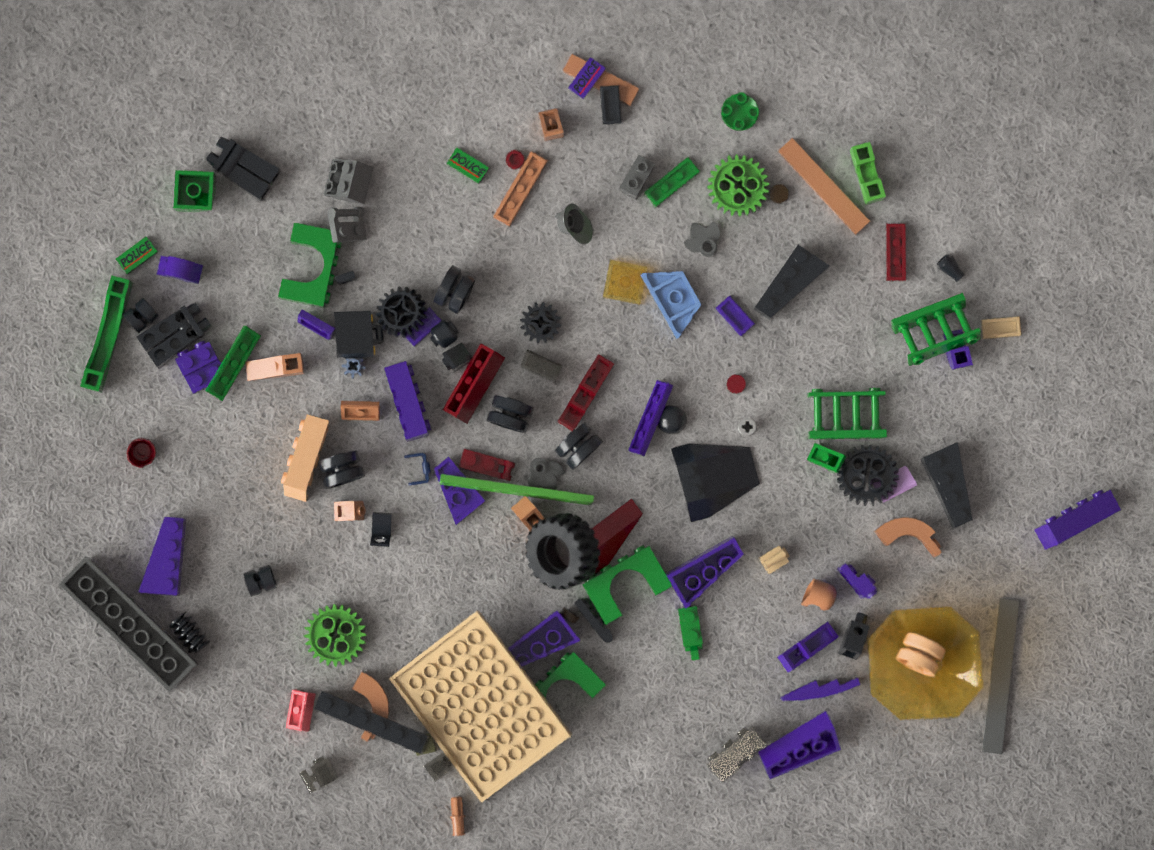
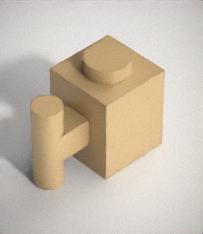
[759,546,790,574]

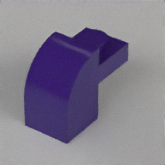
[157,256,203,284]
[943,329,973,370]

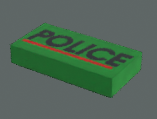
[447,148,489,184]
[116,237,158,275]

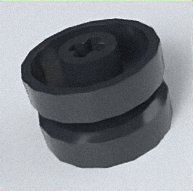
[433,265,476,315]
[486,395,534,434]
[554,422,603,470]
[317,450,365,489]

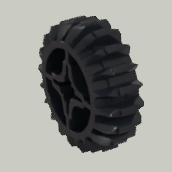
[376,287,428,338]

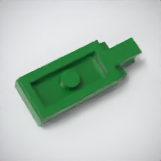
[678,606,703,661]

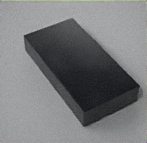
[600,85,622,125]

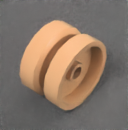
[896,633,946,677]

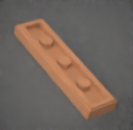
[563,54,639,106]
[493,151,548,227]

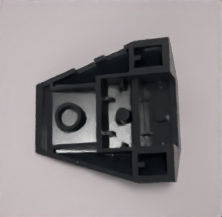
[671,444,760,522]

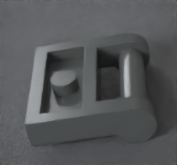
[328,207,367,243]

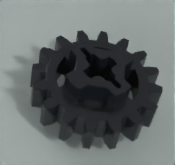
[520,302,561,344]

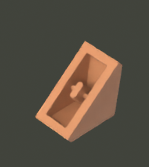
[538,108,563,141]

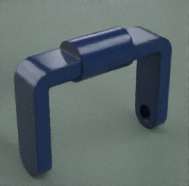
[404,453,431,486]

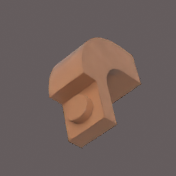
[874,518,942,557]
[352,672,389,742]

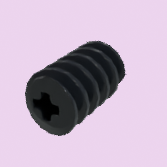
[169,611,211,653]

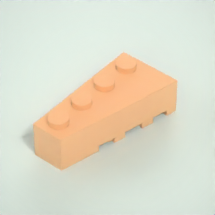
[281,414,329,502]

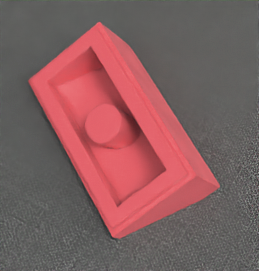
[286,690,315,731]

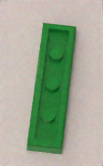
[205,325,261,401]

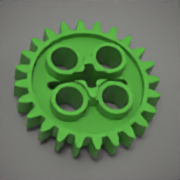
[707,155,769,217]
[304,604,367,667]

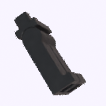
[206,137,281,202]
[136,303,212,369]

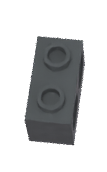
[619,155,655,200]

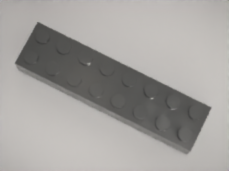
[59,556,199,692]

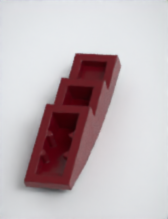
[557,354,614,431]

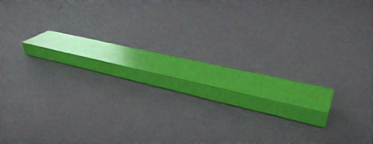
[439,474,594,505]

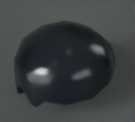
[658,405,687,434]

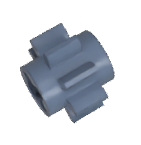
[342,358,366,379]

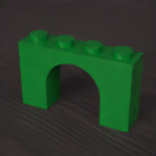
[278,222,342,308]
[583,545,672,625]
[535,652,606,699]

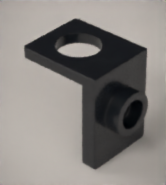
[370,512,392,547]

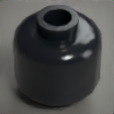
[430,320,459,348]

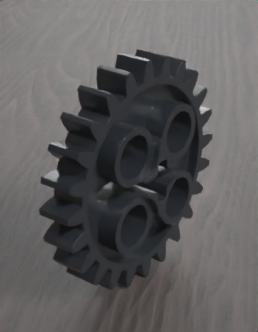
[837,445,899,506]

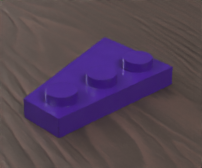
[434,457,485,525]

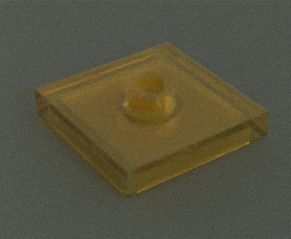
[603,260,648,305]

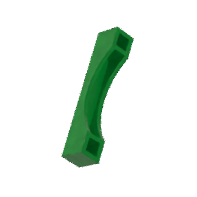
[80,275,133,393]

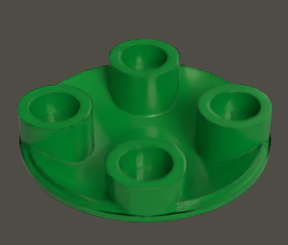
[721,92,759,131]

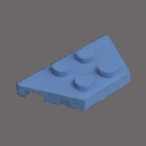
[641,271,701,339]

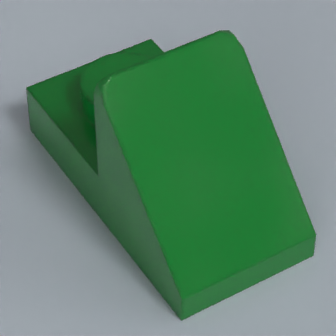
[807,443,846,473]

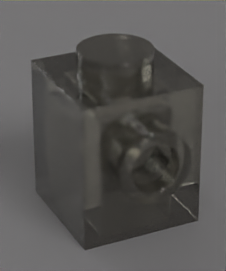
[424,754,452,781]

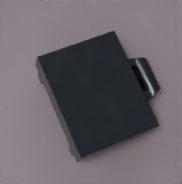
[334,310,384,359]

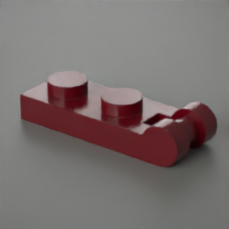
[459,449,516,482]

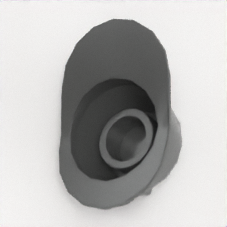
[555,203,593,244]

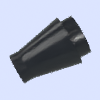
[937,254,965,282]

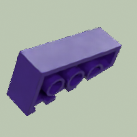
[384,361,432,442]
[1034,490,1121,550]
[139,517,186,596]
[665,536,744,609]
[758,711,841,779]

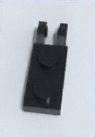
[574,598,613,643]

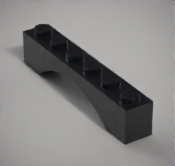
[314,691,431,754]

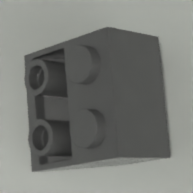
[323,159,374,204]

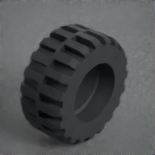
[525,513,600,590]

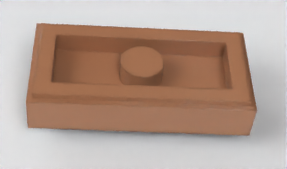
[341,401,380,421]

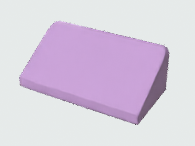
[873,466,917,503]

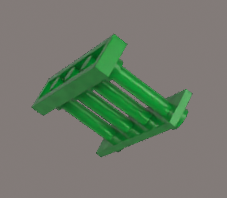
[891,293,981,366]
[807,388,887,440]

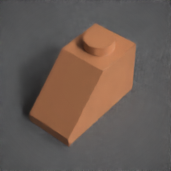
[511,496,545,531]

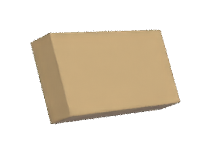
[981,317,1021,339]

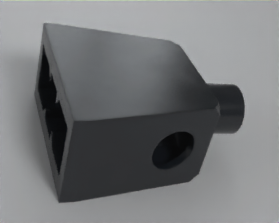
[838,612,870,660]

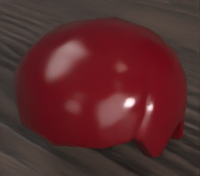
[126,437,156,468]

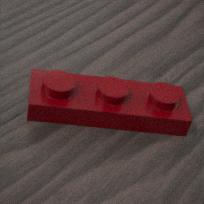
[886,224,906,281]

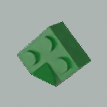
[173,170,216,212]

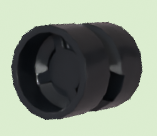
[123,298,159,333]
[243,565,277,597]

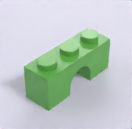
[850,142,886,205]

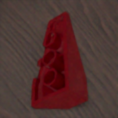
[591,498,643,575]

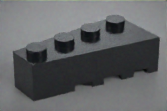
[754,244,829,320]
[920,442,973,529]

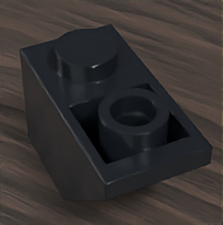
[442,343,472,373]

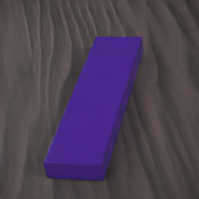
[628,380,673,456]

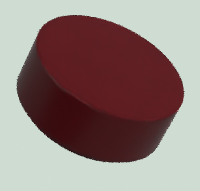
[506,150,525,170]
[726,374,746,394]

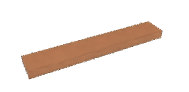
[778,138,870,235]

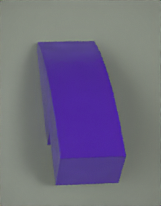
[777,621,839,673]

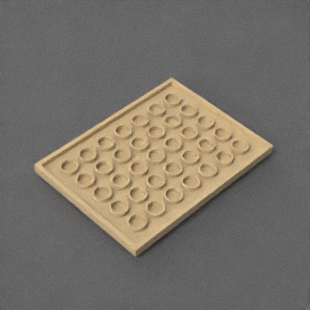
[389,610,572,803]

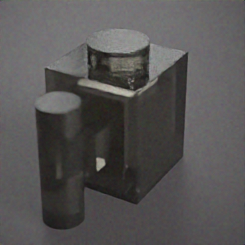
[299,756,339,794]

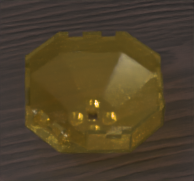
[867,607,983,720]

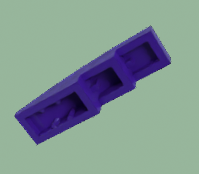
[780,677,861,701]

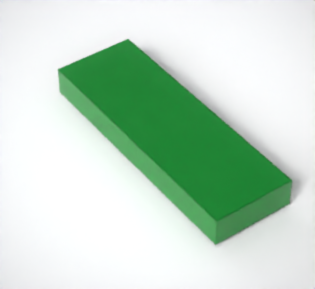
[644,157,700,207]

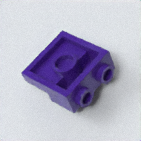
[175,340,221,394]
[837,563,878,599]

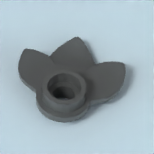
[684,221,720,257]
[528,458,565,490]

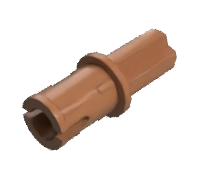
[450,797,465,836]

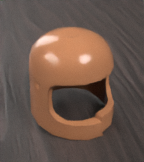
[801,578,837,611]

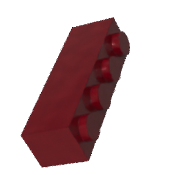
[442,343,505,424]

